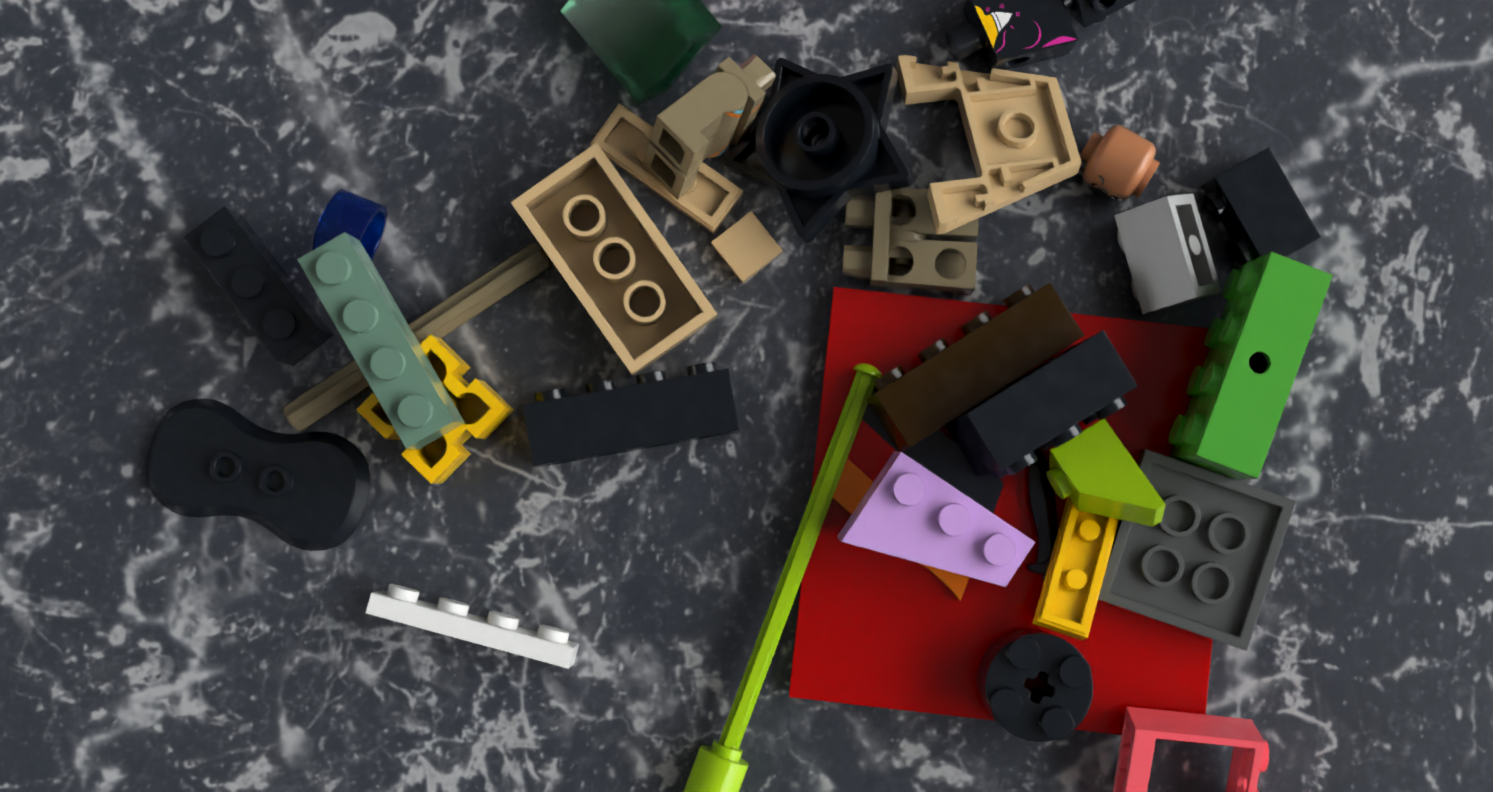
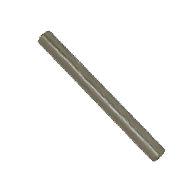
[283,242,550,431]

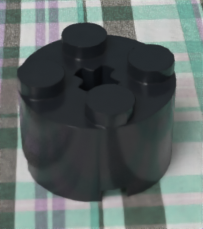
[977,628,1093,742]

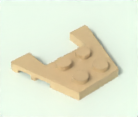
[895,55,1082,235]

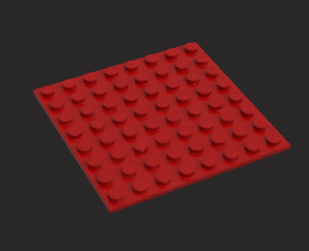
[789,287,1213,744]

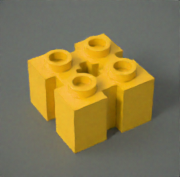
[356,334,514,484]

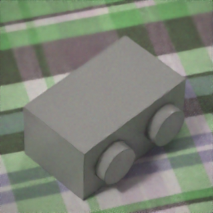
[1114,193,1222,314]

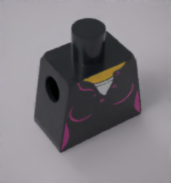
[946,0,1079,71]

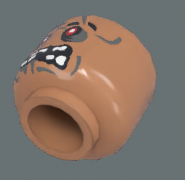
[1080,125,1160,201]

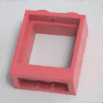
[1112,706,1269,792]

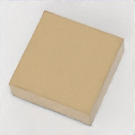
[711,211,783,284]

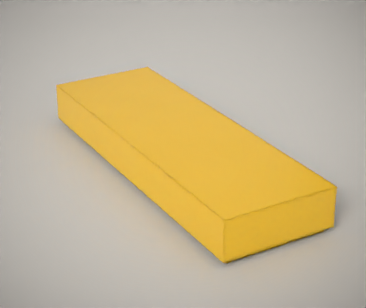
[1032,497,1119,641]

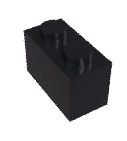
[1201,147,1321,266]

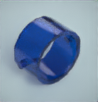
[312,189,388,261]

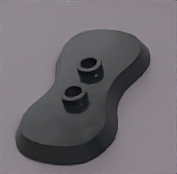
[146,399,370,551]

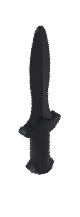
[1026,448,1058,581]

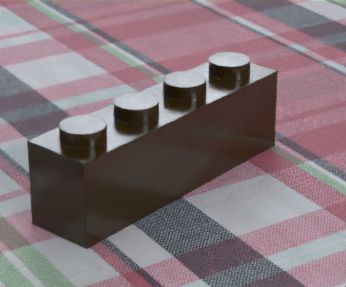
[867,282,1085,452]

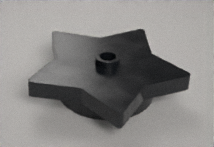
[723,58,914,243]

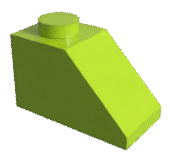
[1046,418,1166,527]

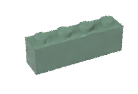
[297,232,465,449]

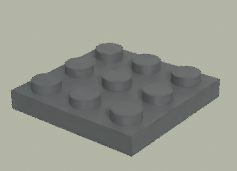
[1098,449,1296,651]

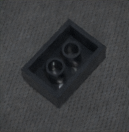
[946,330,1138,479]

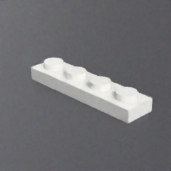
[366,584,579,669]

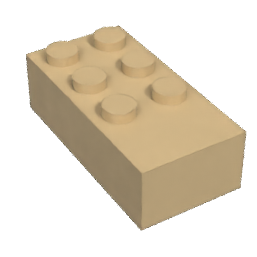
[510,142,718,376]

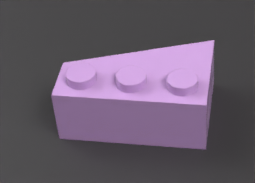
[836,451,1035,587]

